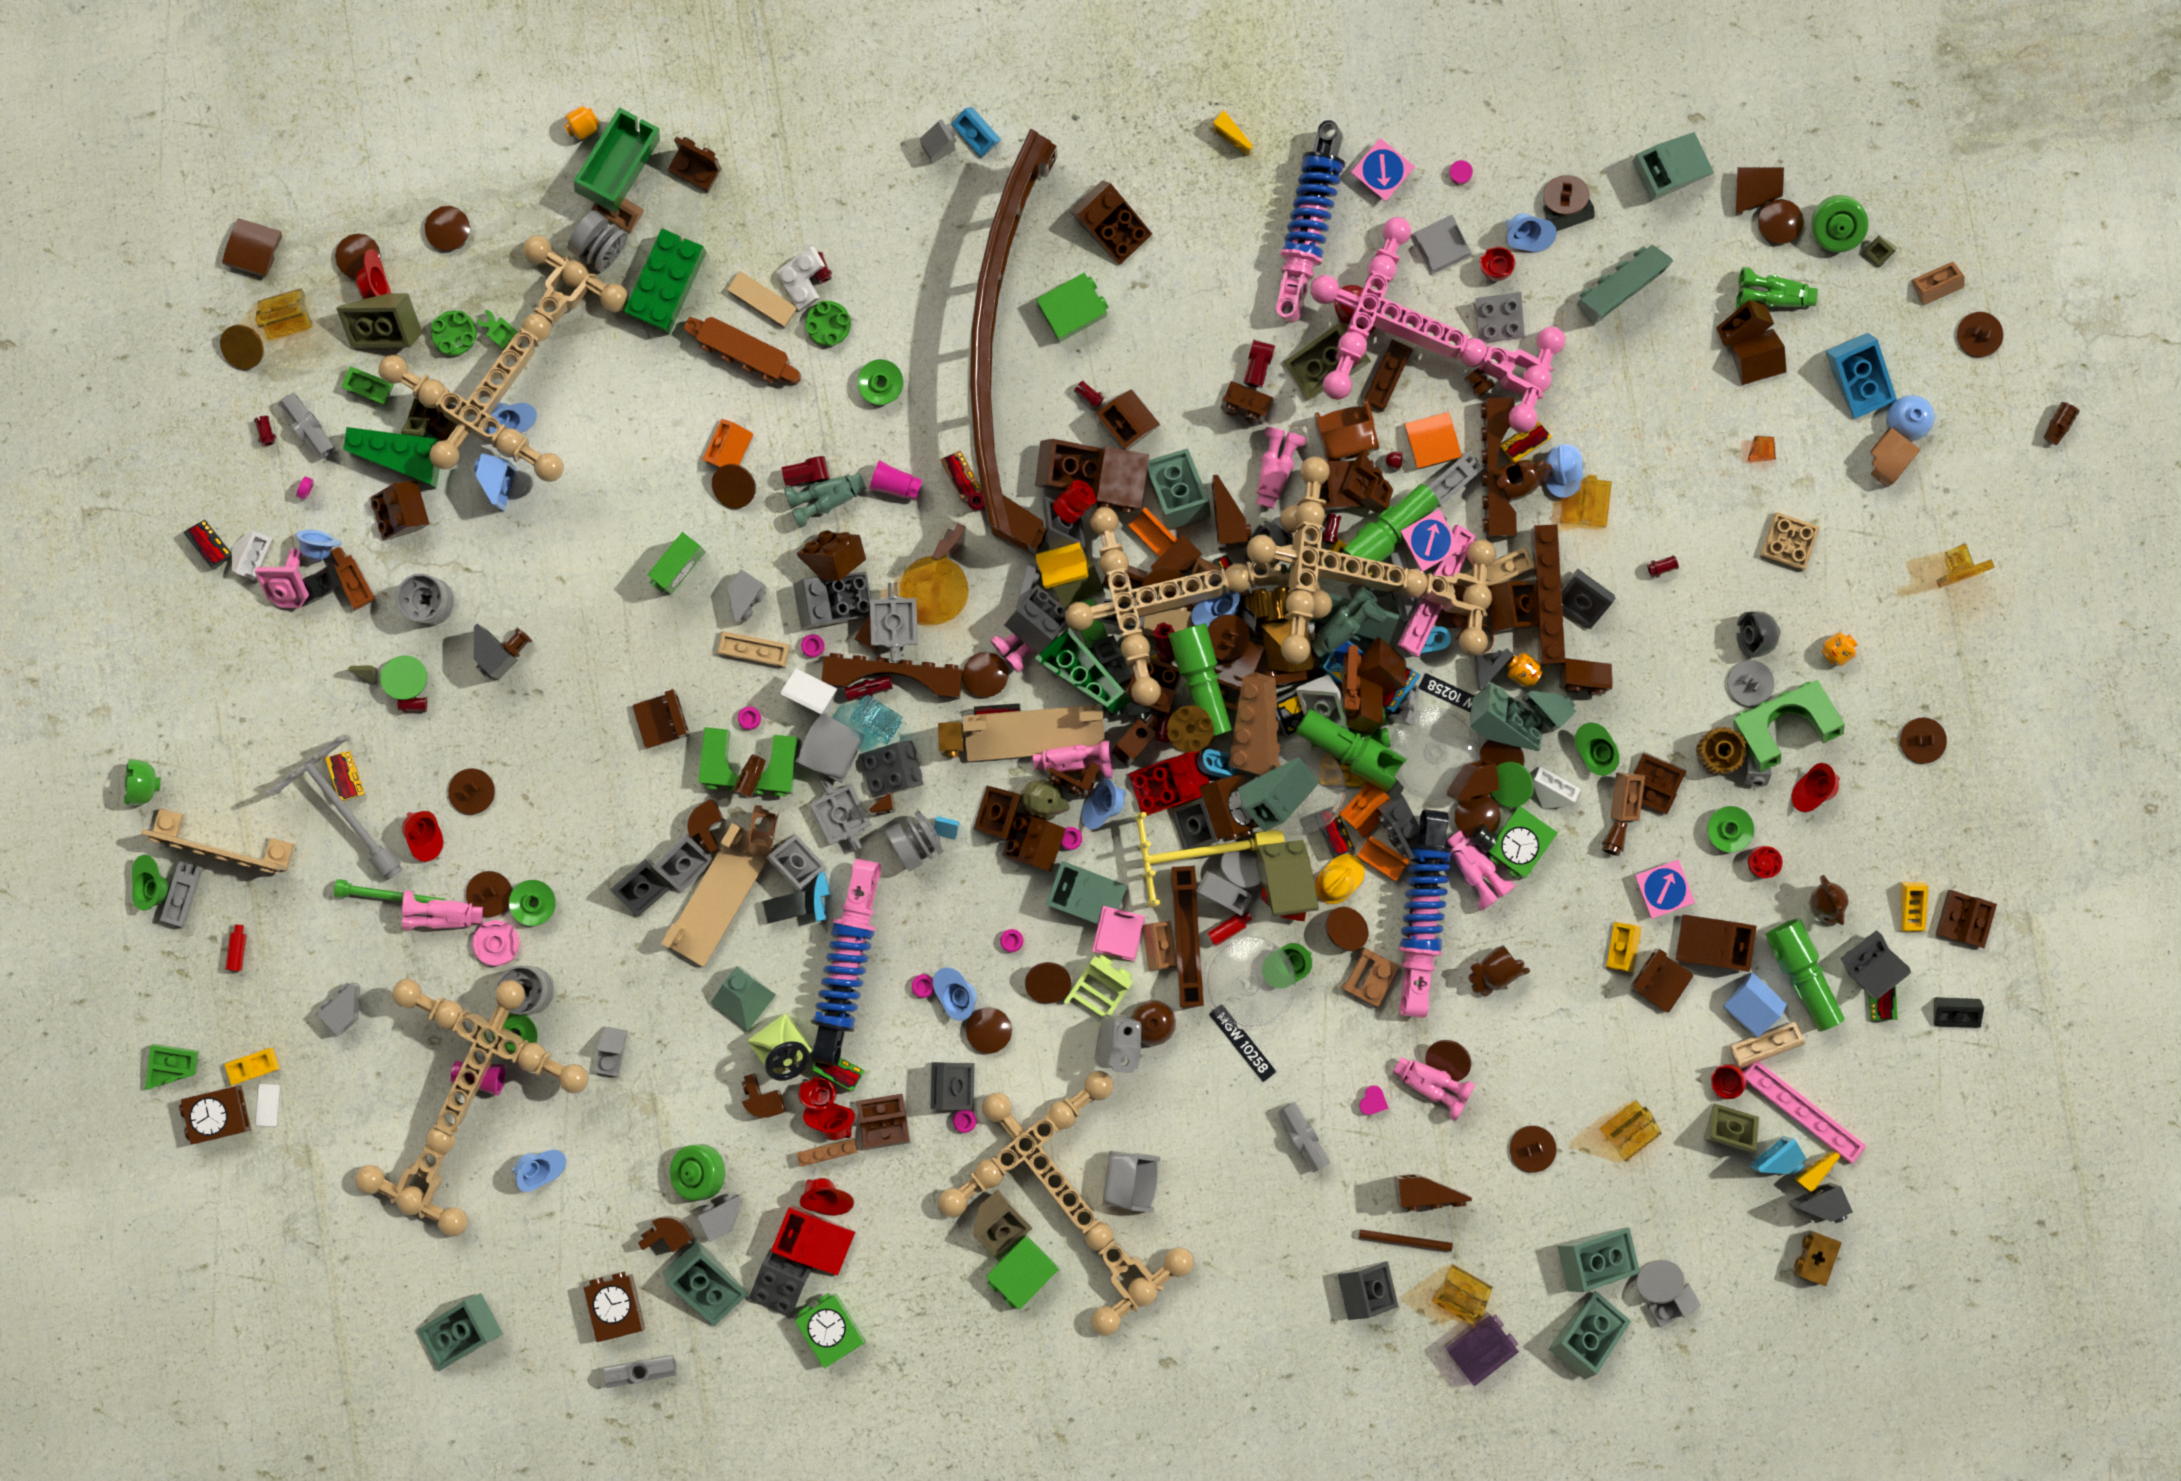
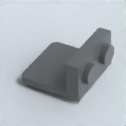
[861,741,924,797]
[1840,930,1911,999]

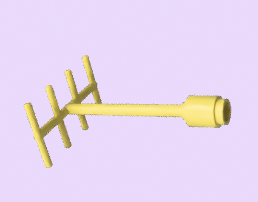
[1133,812,1285,907]

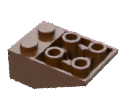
[1069,180,1153,265]
[1306,460,1374,512]
[1214,641,1265,710]
[1675,914,1757,972]
[1395,1174,1472,1211]

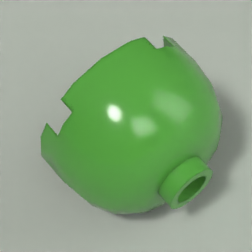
[124,759,161,806]

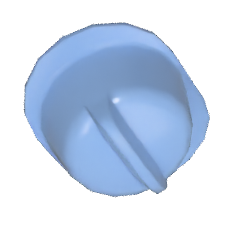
[1506,213,1557,252]
[485,402,537,434]
[1546,444,1583,498]
[296,530,342,562]
[1191,585,1240,628]
[1082,778,1126,830]
[933,967,977,1021]
[512,1150,566,1192]

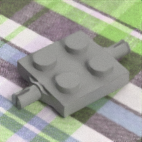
[870,582,918,662]
[810,777,872,851]

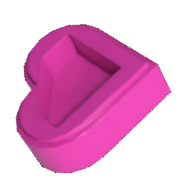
[1359,1085,1389,1115]

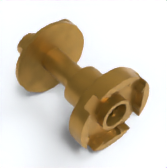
[1167,704,1217,752]

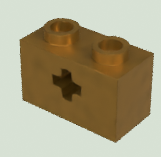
[938,722,964,758]
[1794,1230,1842,1286]

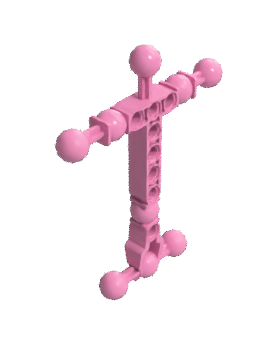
[1311,217,1566,433]

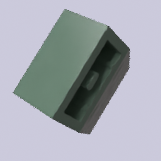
[1632,132,1714,201]
[1469,682,1543,751]
[1238,757,1319,832]
[1046,861,1127,924]

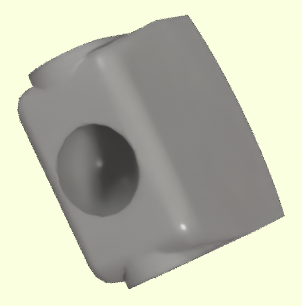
[795,713,865,783]
[1095,1014,1141,1073]
[1102,1151,1160,1212]

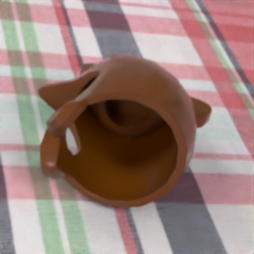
[1492,459,1553,501]
[1809,875,1849,926]
[1468,945,1530,997]

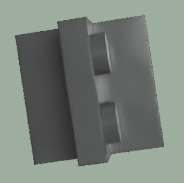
[1561,568,1616,629]
[930,1062,975,1110]

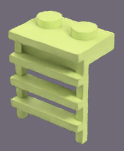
[1064,954,1133,1026]

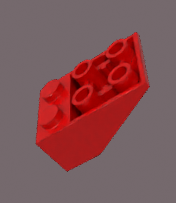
[1128,751,1210,816]
[771,1205,856,1276]

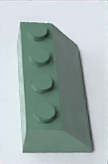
[1577,244,1673,326]
[1308,592,1400,645]

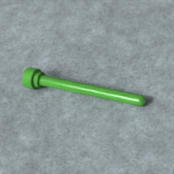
[334,879,446,903]

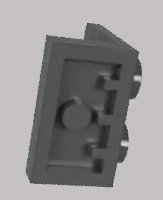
[1377,793,1420,860]
[749,1248,813,1316]

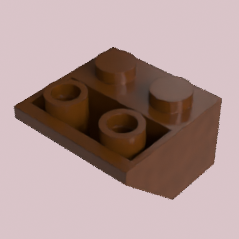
[1096,389,1160,450]
[370,481,430,541]
[797,530,866,581]
[1127,658,1182,713]
[1559,658,1613,696]
[1002,812,1066,872]

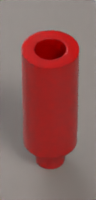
[1207,912,1252,947]
[225,924,247,971]

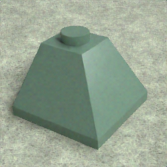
[1522,691,1577,732]
[711,966,776,1031]

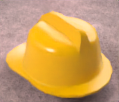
[1315,854,1365,904]

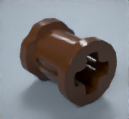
[502,627,533,658]

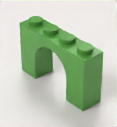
[1734,680,1845,773]
[698,727,799,797]

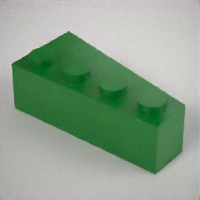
[343,427,440,488]
[1034,628,1132,715]

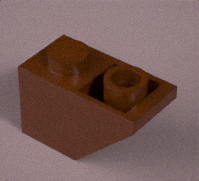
[1447,759,1499,802]

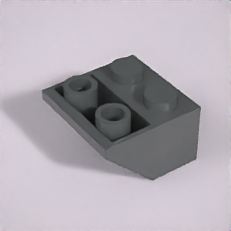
[1004,585,1067,655]

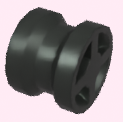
[1469,824,1498,853]

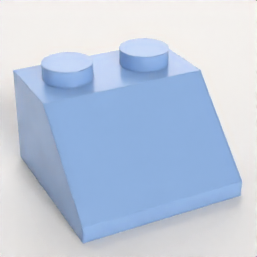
[474,453,517,511]

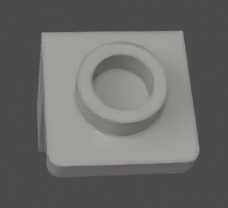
[1744,752,1771,787]

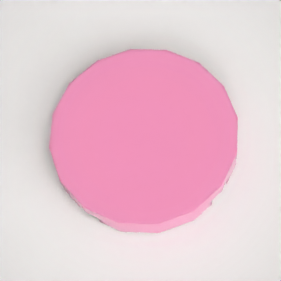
[472,920,520,966]

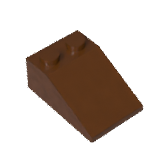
[1035,439,1099,491]
[1212,475,1252,550]

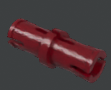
[844,675,893,702]

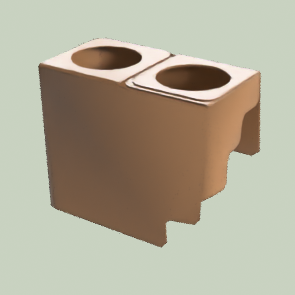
[1870,427,1920,487]
[745,805,780,857]

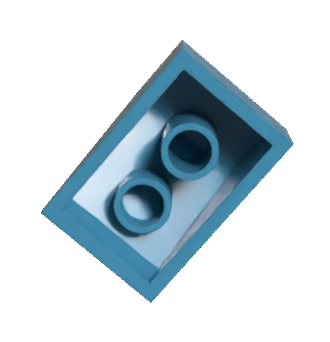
[1826,333,1897,419]

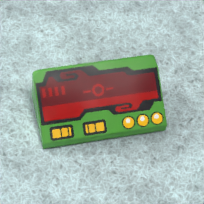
[1869,985,1898,1020]
[812,1057,865,1091]

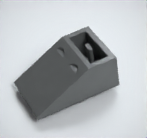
[793,572,871,629]

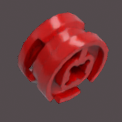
[1747,846,1783,878]

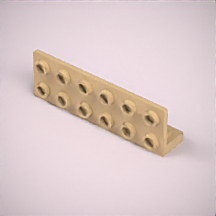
[963,704,1105,761]
[141,808,295,874]
[661,823,774,966]

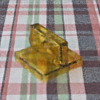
[255,288,313,340]
[1560,475,1612,528]
[1936,543,1995,588]
[1599,1100,1662,1162]
[1431,1264,1493,1325]

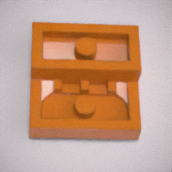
[1404,412,1462,469]

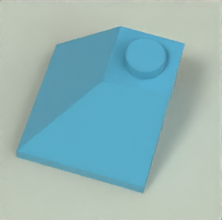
[1748,1136,1807,1174]

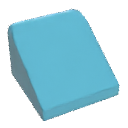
[934,816,960,839]

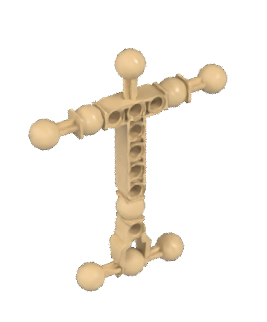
[379,235,629,482]
[1247,457,1496,664]
[1065,505,1332,706]
[355,979,589,1237]
[938,1071,1194,1336]

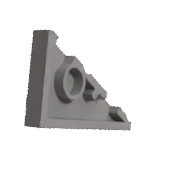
[1385,684,1419,726]

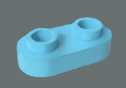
[1420,627,1451,654]
[1197,749,1238,778]

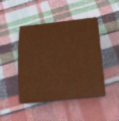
[222,218,282,277]
[1633,751,1686,815]
[1936,890,1997,949]
[857,1094,910,1150]

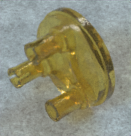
[900,556,969,625]

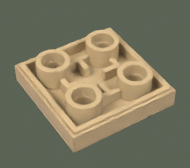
[1760,512,1820,571]

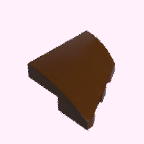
[1736,167,1784,215]
[1342,449,1393,513]
[932,523,966,561]

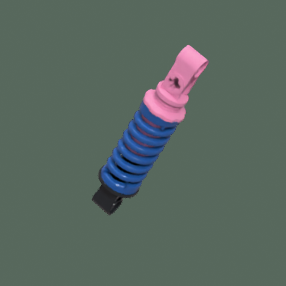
[1276,120,1346,323]
[1398,809,1453,1018]
[811,859,881,1066]

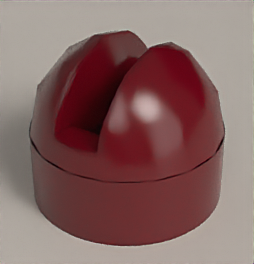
[1386,451,1403,470]

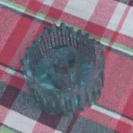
[849,695,903,745]

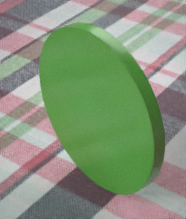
[380,655,428,700]
[1491,762,1534,808]

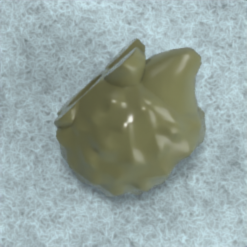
[1020,779,1070,820]

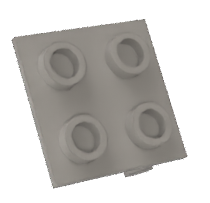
[1474,292,1525,342]

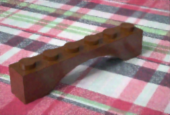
[1480,398,1517,538]
[1531,524,1566,666]
[821,653,963,699]
[1171,865,1204,1007]

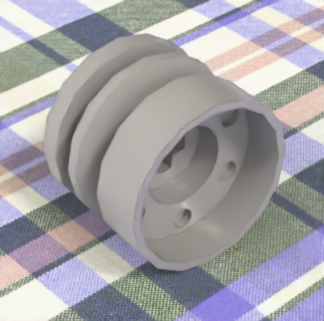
[567,210,628,272]
[396,574,454,626]
[885,810,944,872]
[496,965,554,1015]

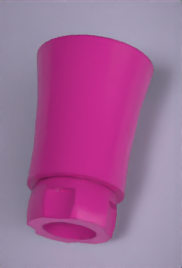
[869,460,922,501]
[450,1061,506,1096]

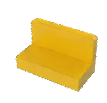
[1035,542,1088,589]

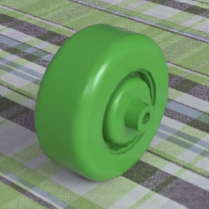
[1811,195,1869,252]
[669,1144,725,1201]

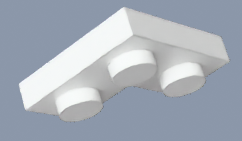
[776,247,825,311]

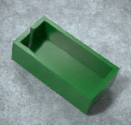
[573,107,660,213]
[624,228,707,335]

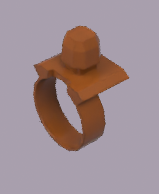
[1452,614,1494,655]

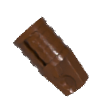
[2044,402,2080,445]
[733,754,766,799]

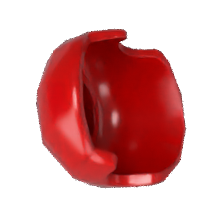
[1480,247,1516,281]
[1711,1064,1746,1099]
[798,1077,837,1112]

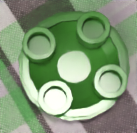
[805,300,851,346]
[431,310,477,356]

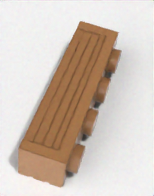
[797,1138,858,1167]

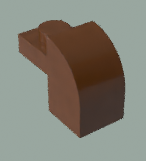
[687,799,725,853]
[742,1073,786,1118]
[638,1216,695,1252]

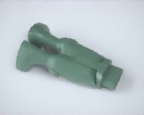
[784,473,866,528]
[1311,586,1387,657]

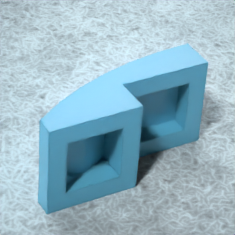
[814,872,831,922]

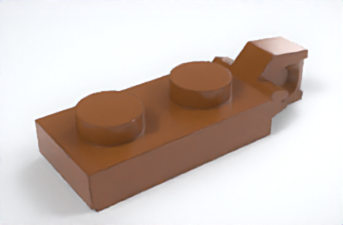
[331,547,377,610]
[1342,645,1361,712]

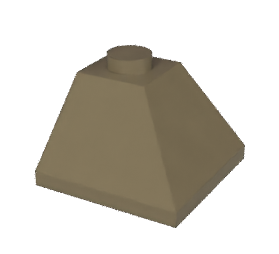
[973,1189,1033,1259]

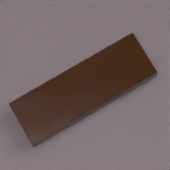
[1364,339,1413,412]

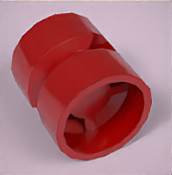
[1053,480,1096,523]

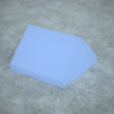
[1723,972,1787,1038]

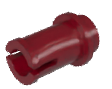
[814,252,832,283]
[1074,380,1104,408]
[254,415,276,446]
[967,492,985,512]
[1322,514,1342,544]
[1647,555,1679,578]
[398,697,428,713]
[1156,712,1172,742]

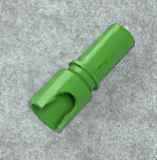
[1343,484,1439,574]
[1168,623,1232,736]
[1295,708,1407,792]
[1765,918,1845,1032]

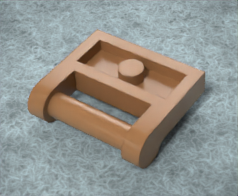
[1341,947,1399,1007]

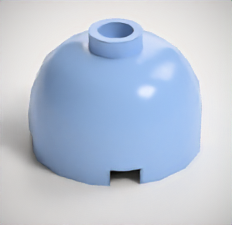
[1886,395,1935,442]

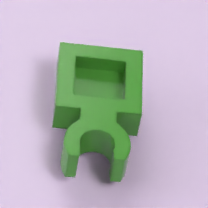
[477,310,519,350]

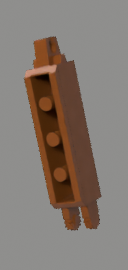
[683,317,801,385]

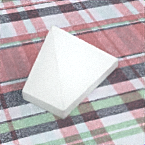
[231,529,272,581]
[1533,766,1581,809]

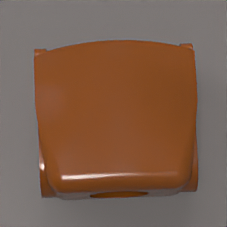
[1314,400,1379,461]

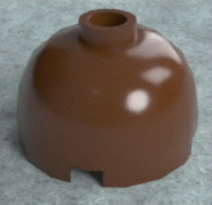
[1131,1000,1176,1046]

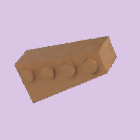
[1228,672,1281,775]

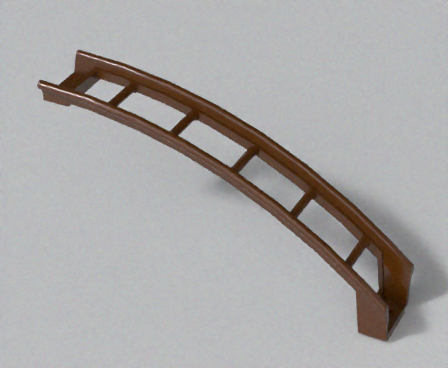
[970,129,1058,554]

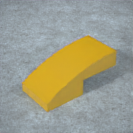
[224,1047,280,1086]

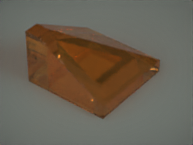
[1748,436,1776,461]

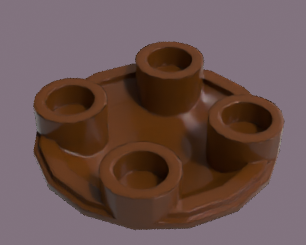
[1758,199,1804,244]
[425,206,470,251]
[335,233,381,279]
[963,652,1009,698]
[1454,796,1500,838]
[966,1007,1012,1054]

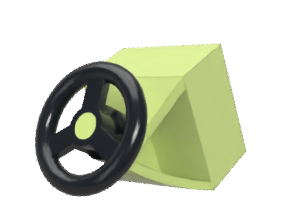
[747,1013,813,1081]

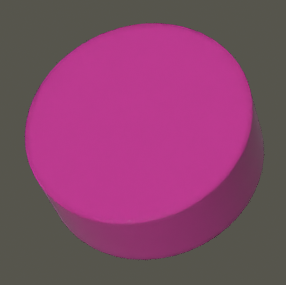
[1449,160,1473,185]
[296,476,314,500]
[801,634,825,658]
[738,706,762,730]
[1061,827,1082,850]
[1000,929,1024,952]
[912,974,934,998]
[953,1110,977,1133]

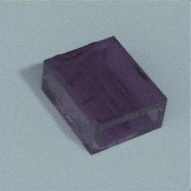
[1444,1312,1519,1387]

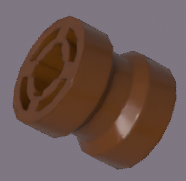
[1464,368,1496,398]

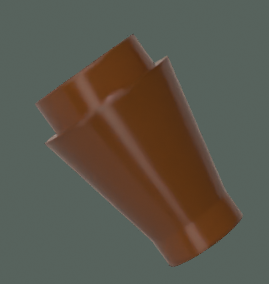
[1602,820,1628,856]

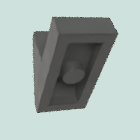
[1475,648,1514,691]

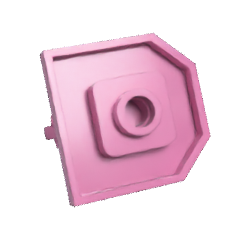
[254,548,309,608]

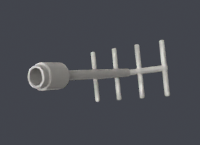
[265,735,402,880]

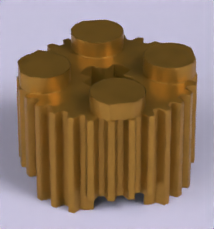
[1244,587,1289,627]
[1696,727,1747,775]

